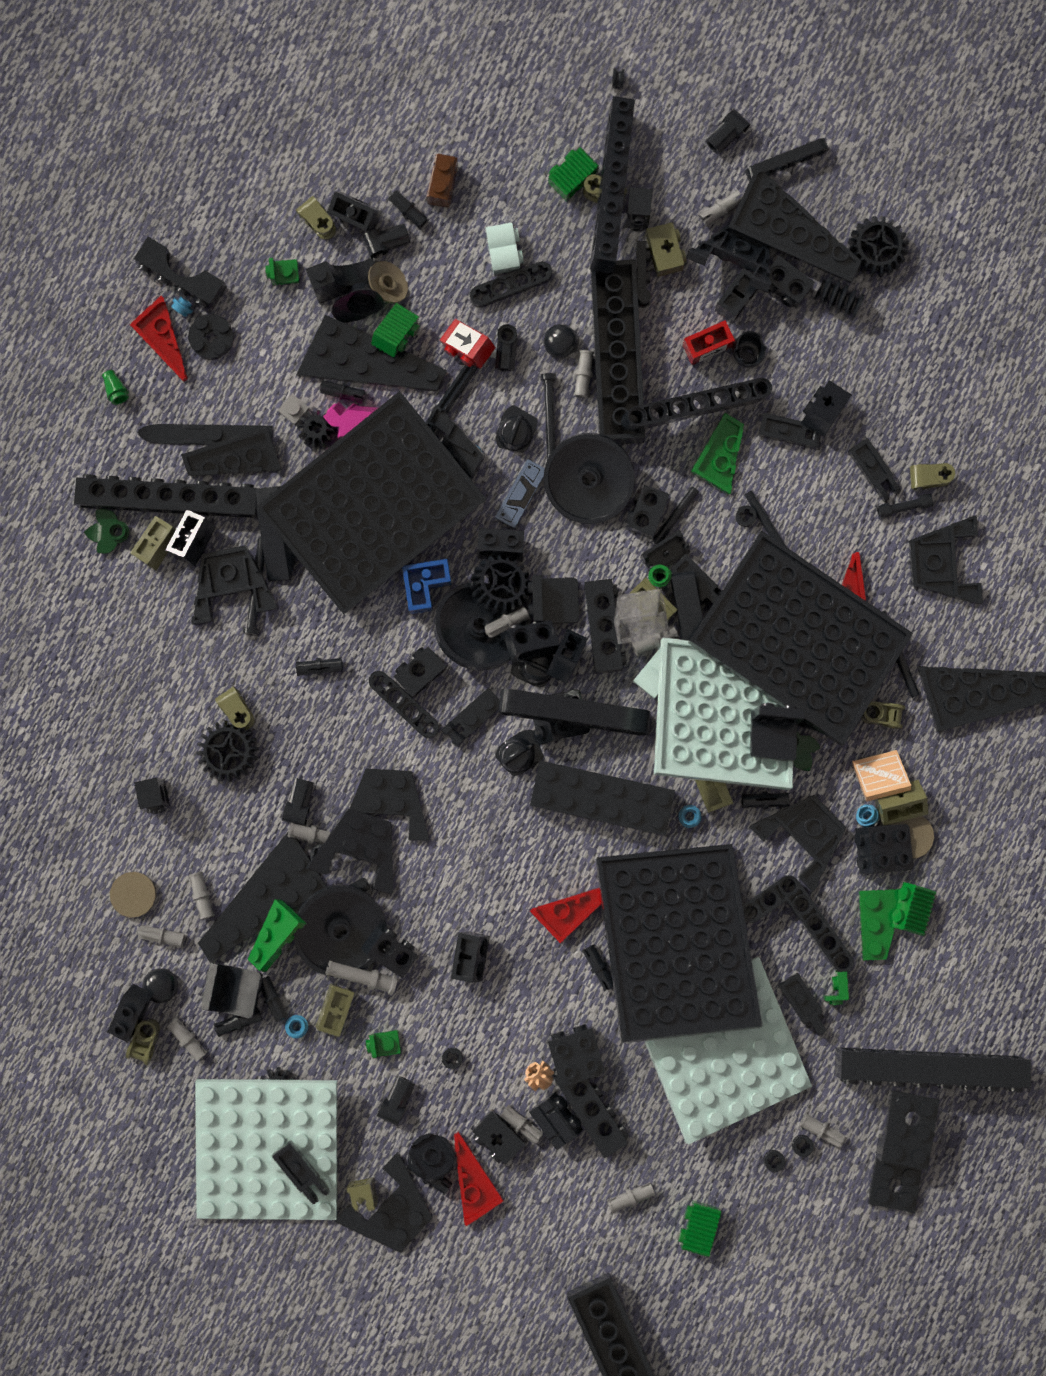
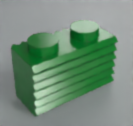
[548,147,599,202]
[371,303,420,357]
[891,882,936,936]
[678,1200,721,1257]

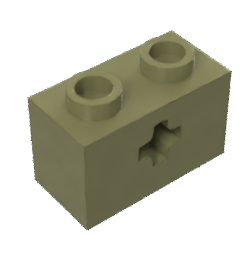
[645,222,687,277]
[875,780,929,826]

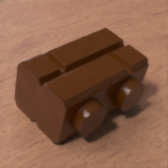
[426,154,458,208]

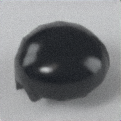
[543,324,579,359]
[732,331,767,368]
[142,968,178,1003]

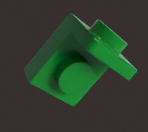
[265,258,300,285]
[823,971,849,1005]
[366,1030,401,1059]

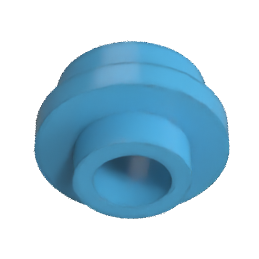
[171,297,193,317]
[678,805,701,828]
[856,805,879,827]
[285,1015,309,1038]

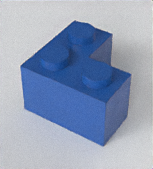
[402,559,452,614]

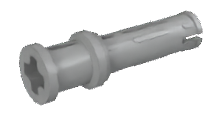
[326,961,398,995]

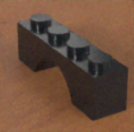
[134,236,227,309]

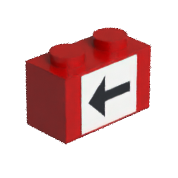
[440,319,496,369]
[682,320,735,365]

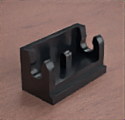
[640,530,690,571]

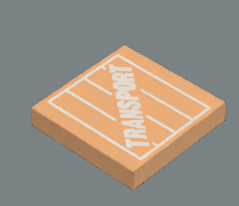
[852,750,911,802]

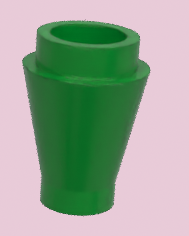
[102,370,129,405]
[648,565,671,588]

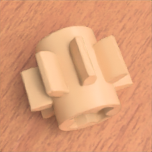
[524,1061,554,1091]

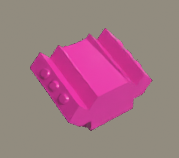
[323,401,379,439]

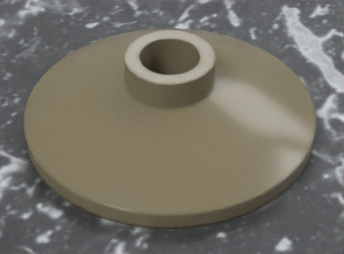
[368,261,408,303]

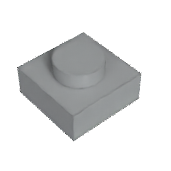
[278,394,310,426]

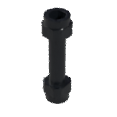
[877,493,933,519]

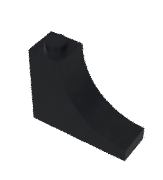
[305,258,375,305]

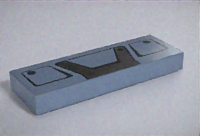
[495,459,545,529]

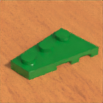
[691,413,744,495]
[858,889,900,960]
[248,899,306,972]

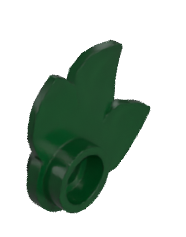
[84,509,130,554]
[793,732,820,771]

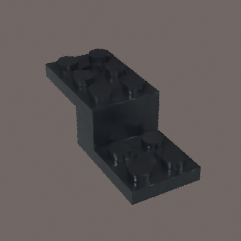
[867,1090,940,1213]

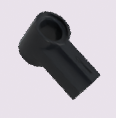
[705,109,751,155]
[363,223,411,258]
[495,324,518,371]
[282,778,314,826]
[377,1075,415,1126]

